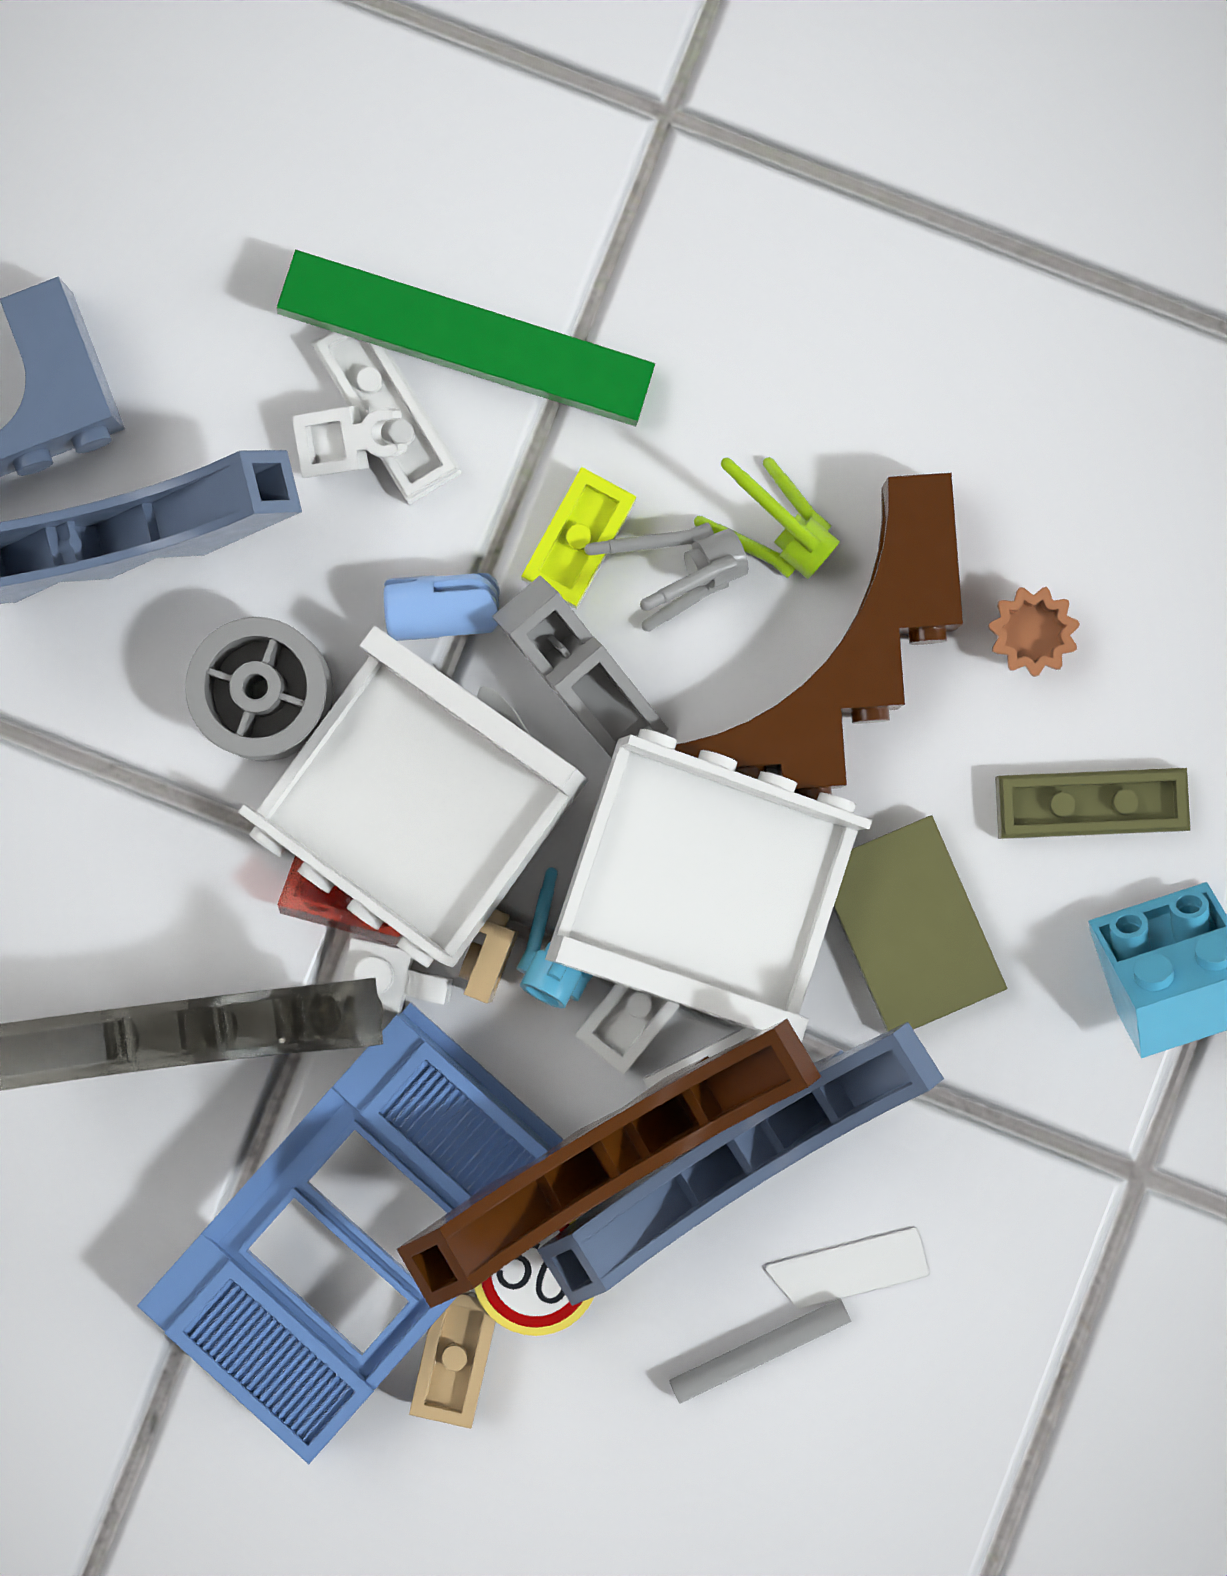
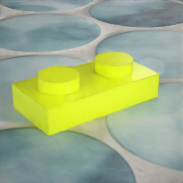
[521,467,637,609]

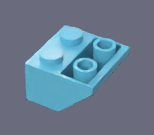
[1088,882,1227,1058]

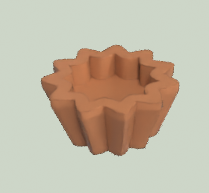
[988,587,1080,677]

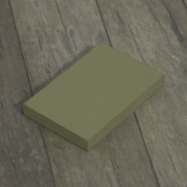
[833,815,1008,1032]

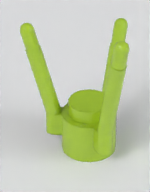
[694,457,840,579]

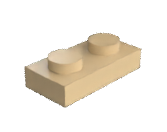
[409,1291,496,1429]

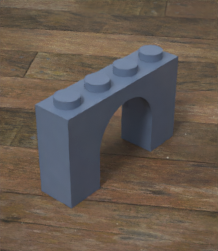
[0,276,125,477]

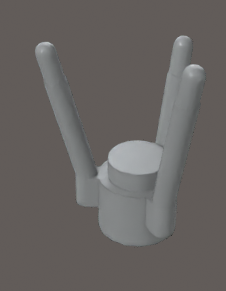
[585,523,749,632]

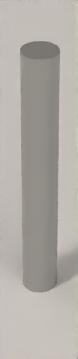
[669,1298,852,1404]

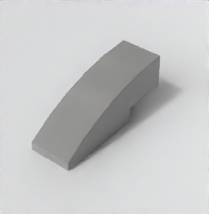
[492,576,669,759]

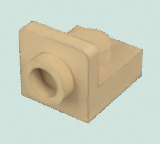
[459,909,519,1004]

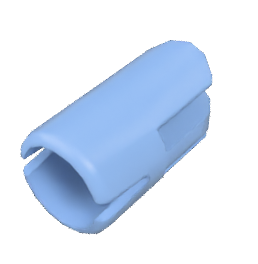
[383,573,500,641]

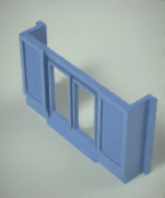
[137,1002,564,1464]

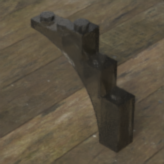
[0,977,383,1091]

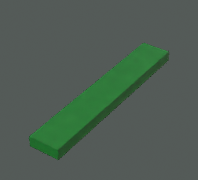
[276,249,656,427]

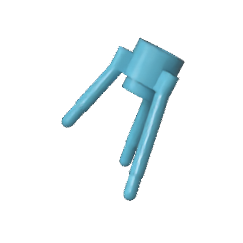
[516,867,593,1009]

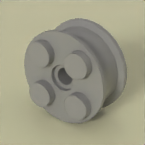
[185,617,333,761]

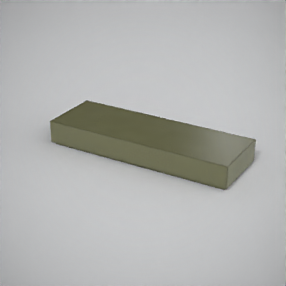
[995,768,1190,839]

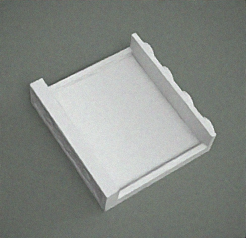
[238,625,588,968]
[545,729,872,1043]

